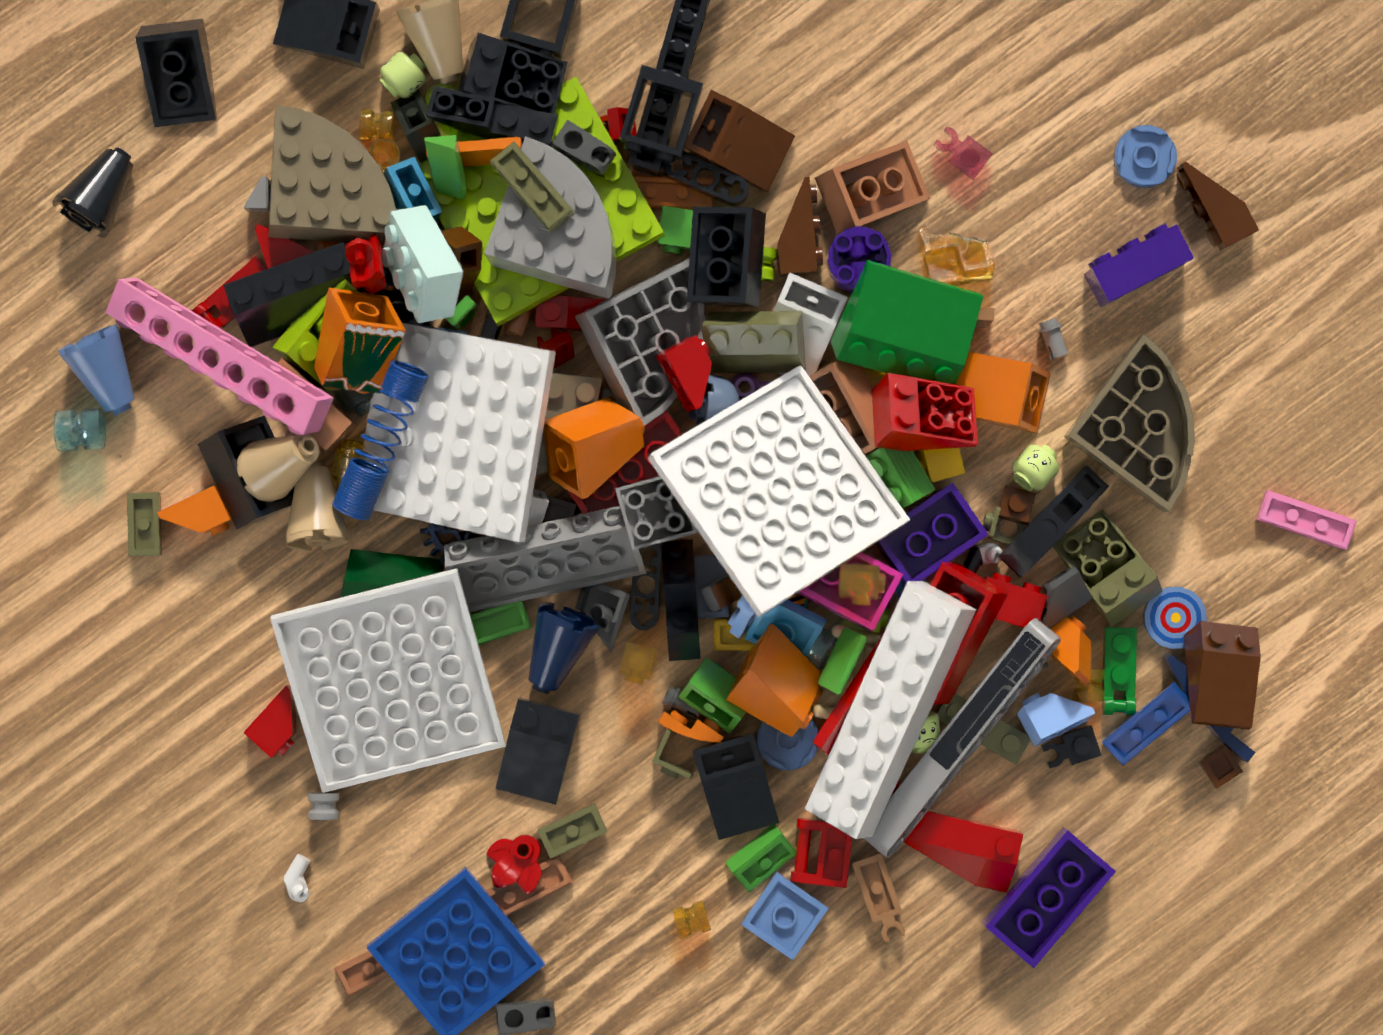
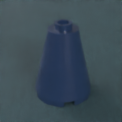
[528,602,599,694]

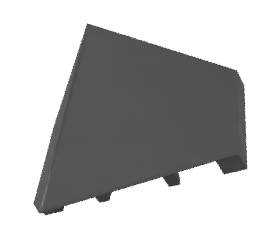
[1042,566,1093,629]
[575,584,631,653]

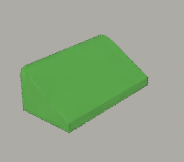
[425,135,467,199]
[818,627,867,695]
[726,824,796,892]

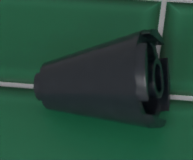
[52,147,133,237]

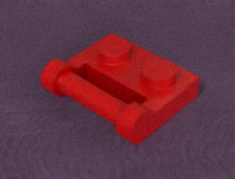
[790,818,852,888]

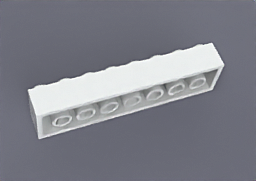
[805,581,976,839]

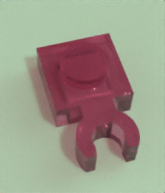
[934,127,993,180]

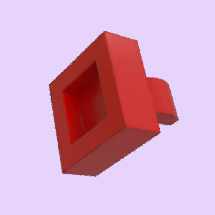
[600,107,637,142]
[537,329,575,369]

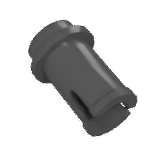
[662,686,700,721]

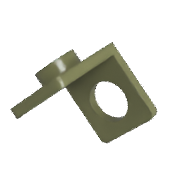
[982,506,1025,544]
[652,728,693,779]

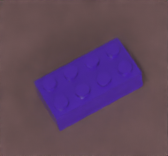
[982,827,1116,968]

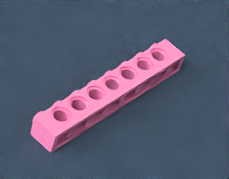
[105,277,334,436]

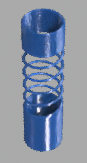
[332,360,429,520]

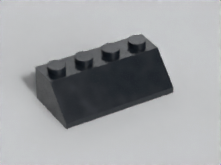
[223,242,363,347]

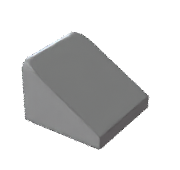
[244,177,271,212]

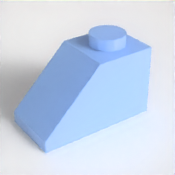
[1017,693,1095,747]

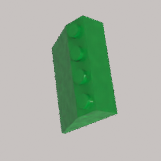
[831,260,983,385]

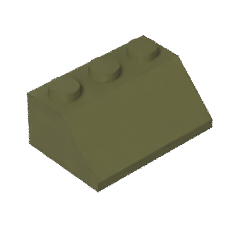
[702,311,806,373]

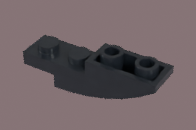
[426,86,559,147]
[998,465,1109,578]

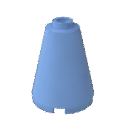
[58,324,135,415]

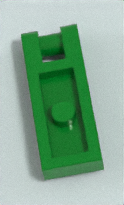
[1102,627,1137,716]

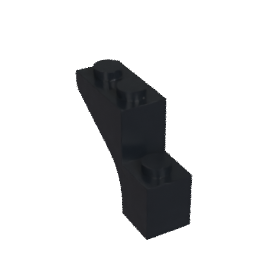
[661,539,700,661]

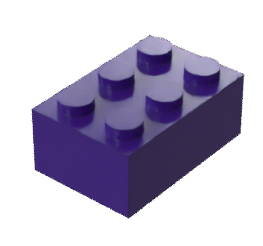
[1084,223,1194,307]
[875,482,989,586]

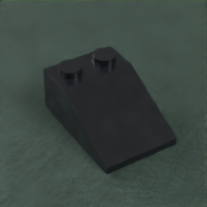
[135,18,217,127]
[495,697,581,805]

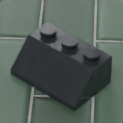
[687,207,766,308]
[197,415,295,530]

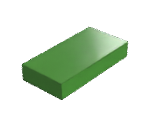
[446,295,480,331]
[470,601,532,645]

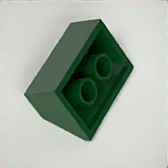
[341,549,444,598]

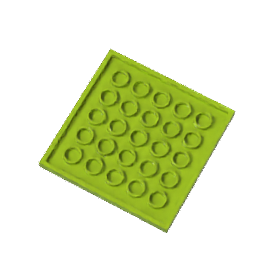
[418,77,665,327]

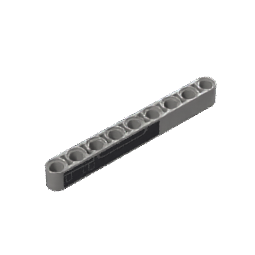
[864,618,1061,858]

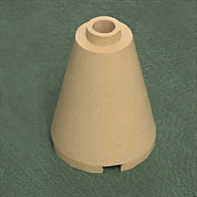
[397,0,463,84]
[237,434,319,502]
[285,461,349,551]

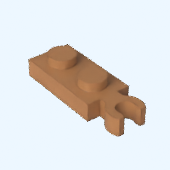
[851,852,905,942]

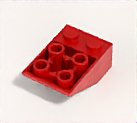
[872,373,978,451]

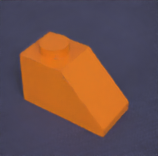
[157,485,232,536]
[1050,615,1091,687]

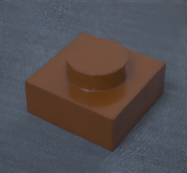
[998,485,1036,526]
[1198,745,1243,789]

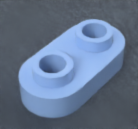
[728,596,756,639]

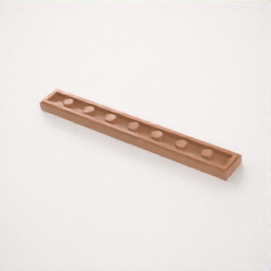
[334,855,573,997]

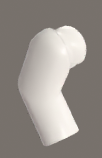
[284,854,311,903]

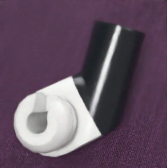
[963,543,1002,574]

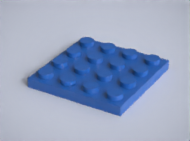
[367,866,545,1035]

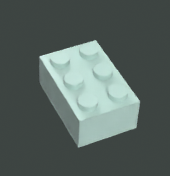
[381,205,463,323]

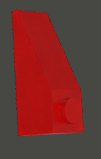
[535,296,606,331]

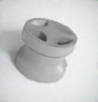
[308,792,339,820]

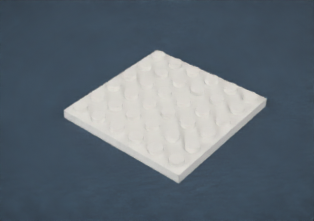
[361,322,556,542]
[648,365,910,617]
[270,568,506,793]

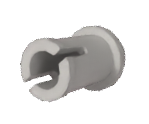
[1038,318,1069,360]

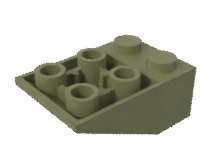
[1053,509,1163,627]

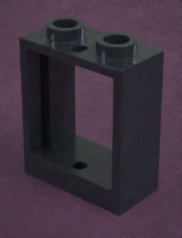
[500,0,578,58]
[620,65,703,163]

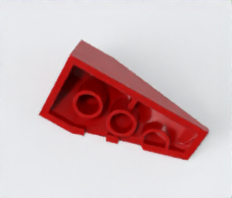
[904,811,1024,893]

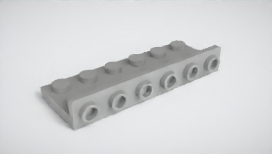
[444,506,647,612]

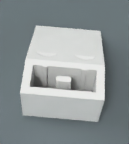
[773,273,848,376]

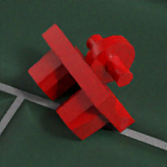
[345,234,386,294]

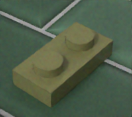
[127,492,162,556]
[537,803,608,859]

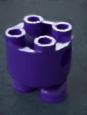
[826,226,892,294]

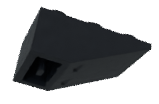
[273,0,380,69]
[458,32,568,114]
[693,732,779,840]

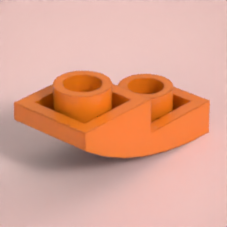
[658,709,724,742]

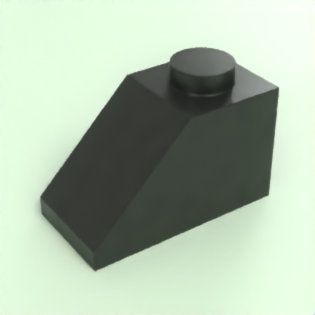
[390,89,442,163]

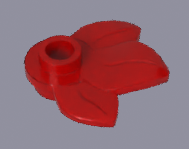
[486,835,542,894]

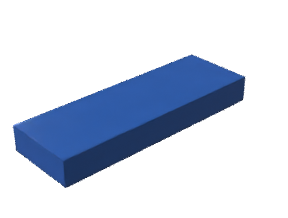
[1102,682,1190,766]

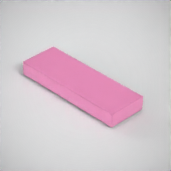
[1256,490,1357,550]

